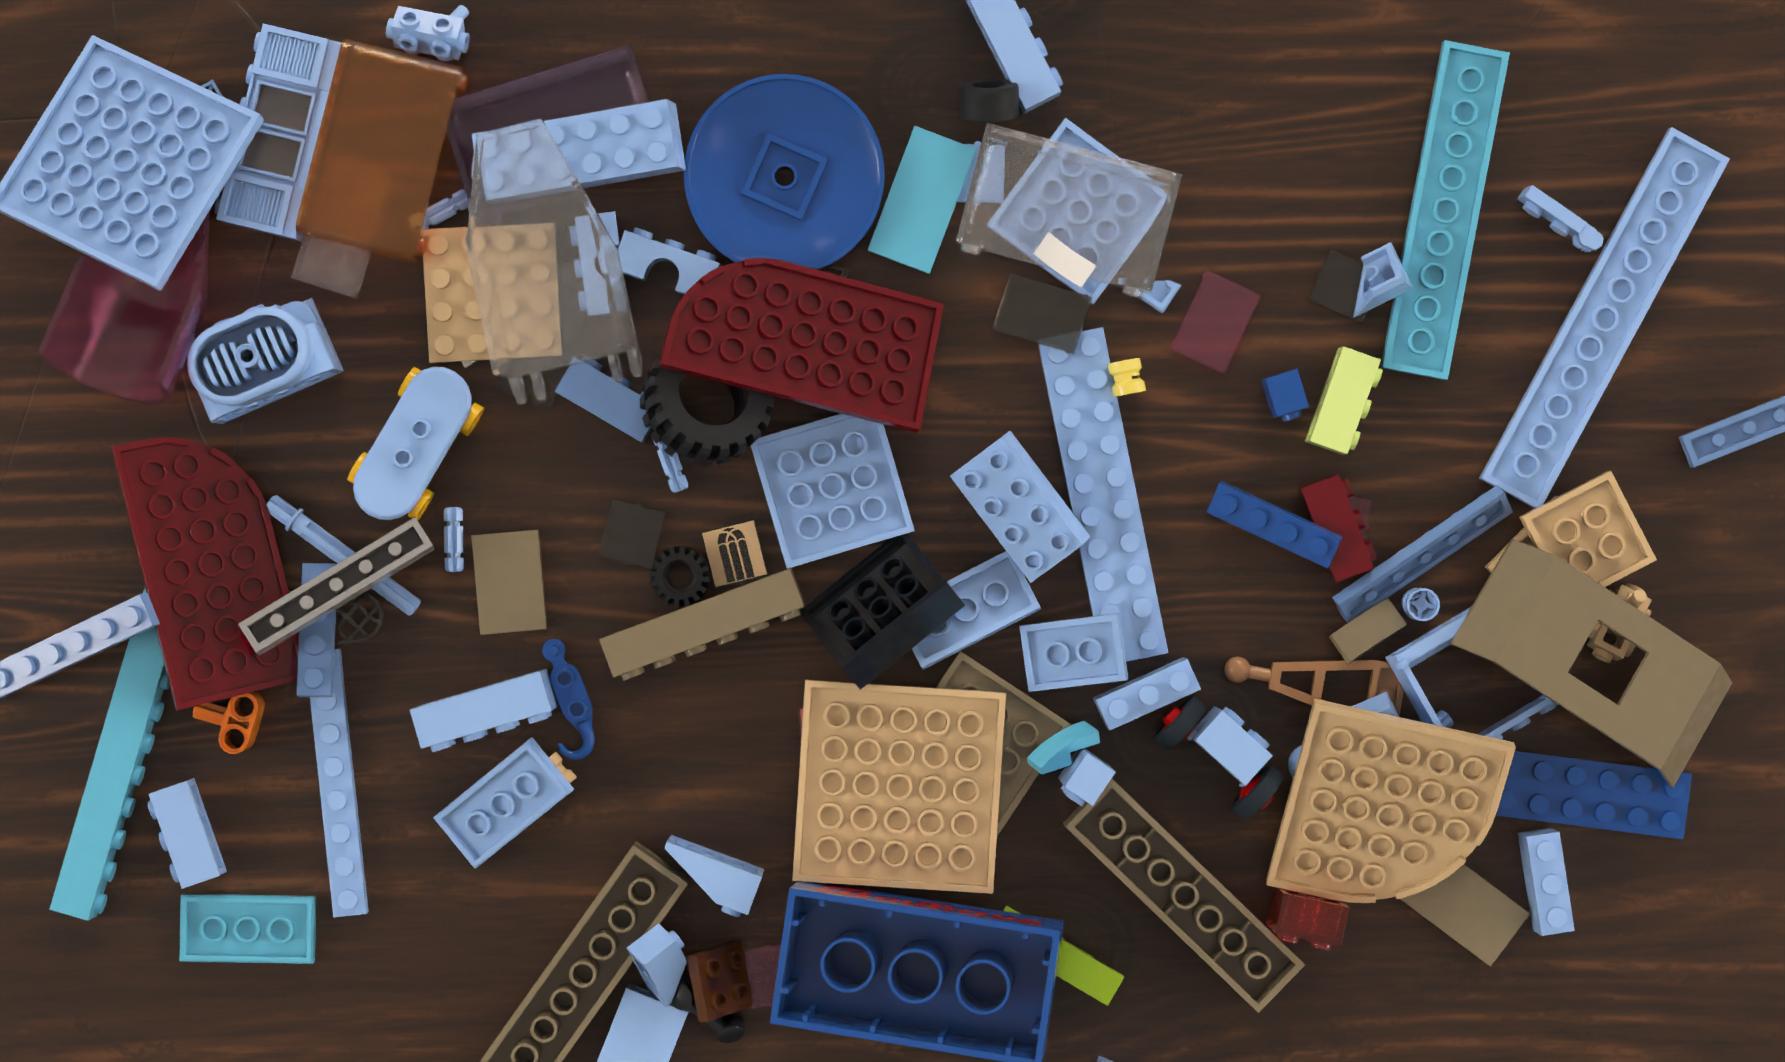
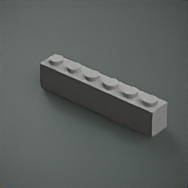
[238,517,434,656]

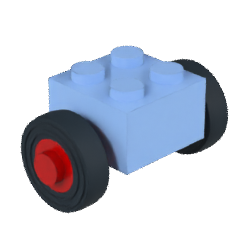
[1154,696,1283,820]

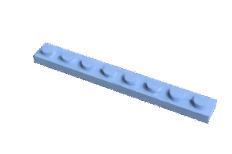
[310,648,369,918]

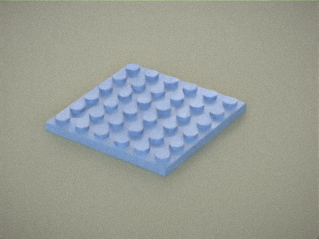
[0,35,264,291]

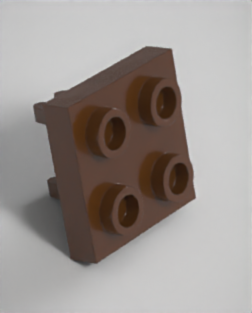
[685,940,753,1022]

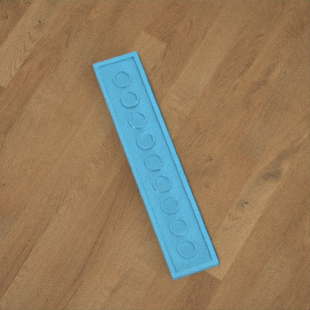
[1380,40,1510,380]

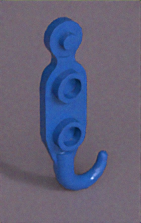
[542,638,595,760]

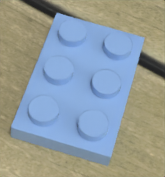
[1019,613,1128,692]

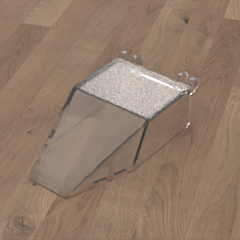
[465,118,643,405]

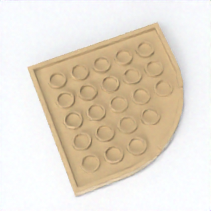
[1266,698,1516,903]

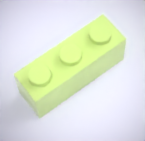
[1305,346,1383,455]

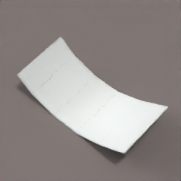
[1033,232,1097,287]

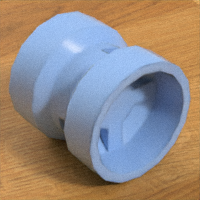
[1401,588,1440,621]

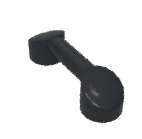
[671,975,745,1043]

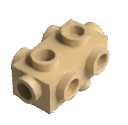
[1587,583,1652,663]

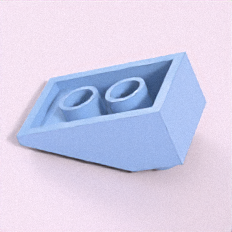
[665,835,764,917]

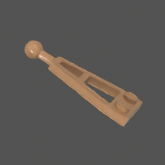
[1224,656,1404,717]

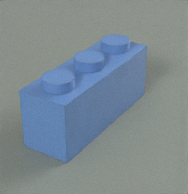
[555,355,653,443]

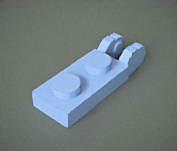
[1517,185,1604,252]

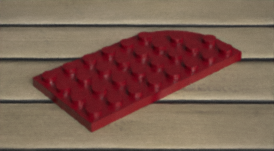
[659,258,944,433]
[111,437,299,711]

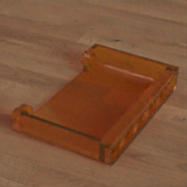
[296,38,469,264]

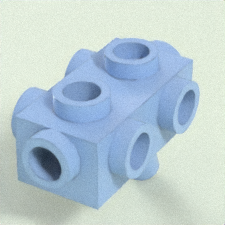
[386,5,470,61]

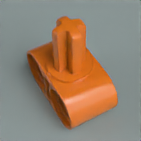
[193,691,265,754]

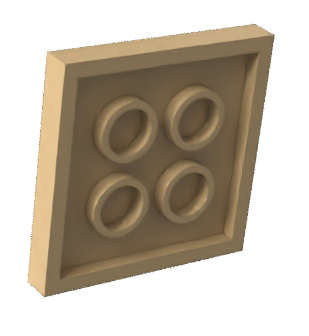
[1519,471,1657,587]

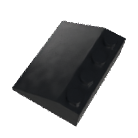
[800,533,965,690]

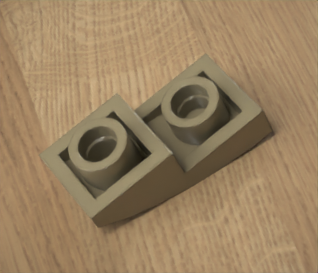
[1329,598,1407,664]

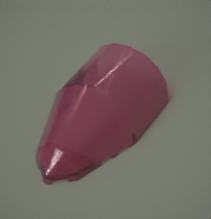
[37,209,211,404]

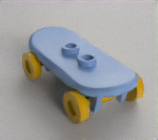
[347,367,484,520]

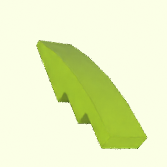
[1003,905,1124,1006]

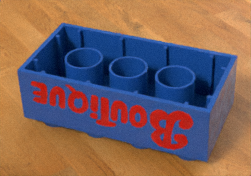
[770,881,1064,1062]

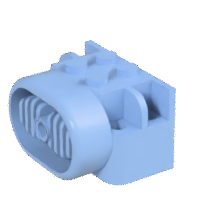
[187,298,344,424]

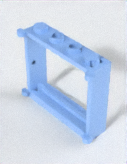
[1385,606,1558,740]

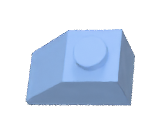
[627,923,687,1007]

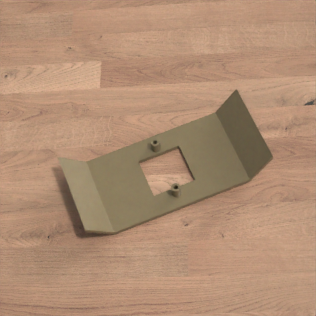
[1450,539,1732,788]

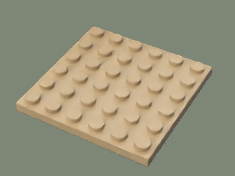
[792,679,1006,894]

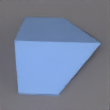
[1353,242,1413,318]

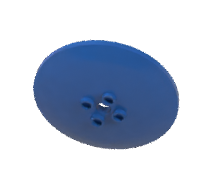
[684,74,885,270]

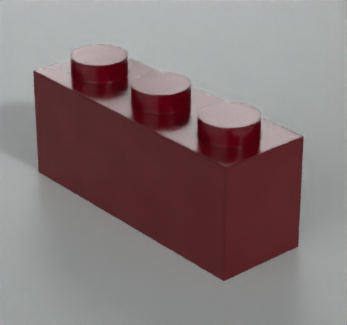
[1300,474,1377,582]

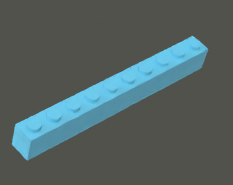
[49,588,170,921]

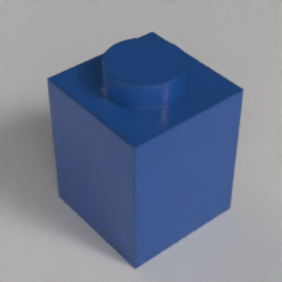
[1261,369,1309,422]

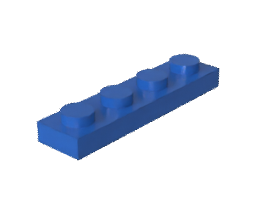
[1207,481,1343,569]

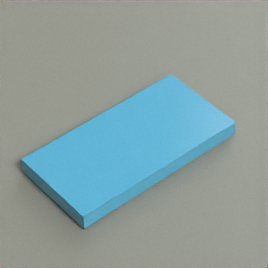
[867,125,977,275]
[179,893,316,964]

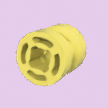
[1107,358,1146,397]

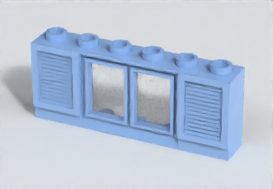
[215,23,348,242]

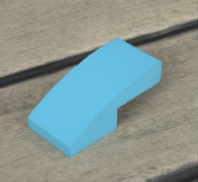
[1027,721,1100,774]

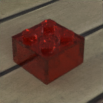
[1266,887,1350,950]

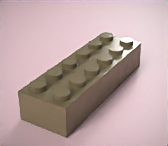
[599,568,805,681]

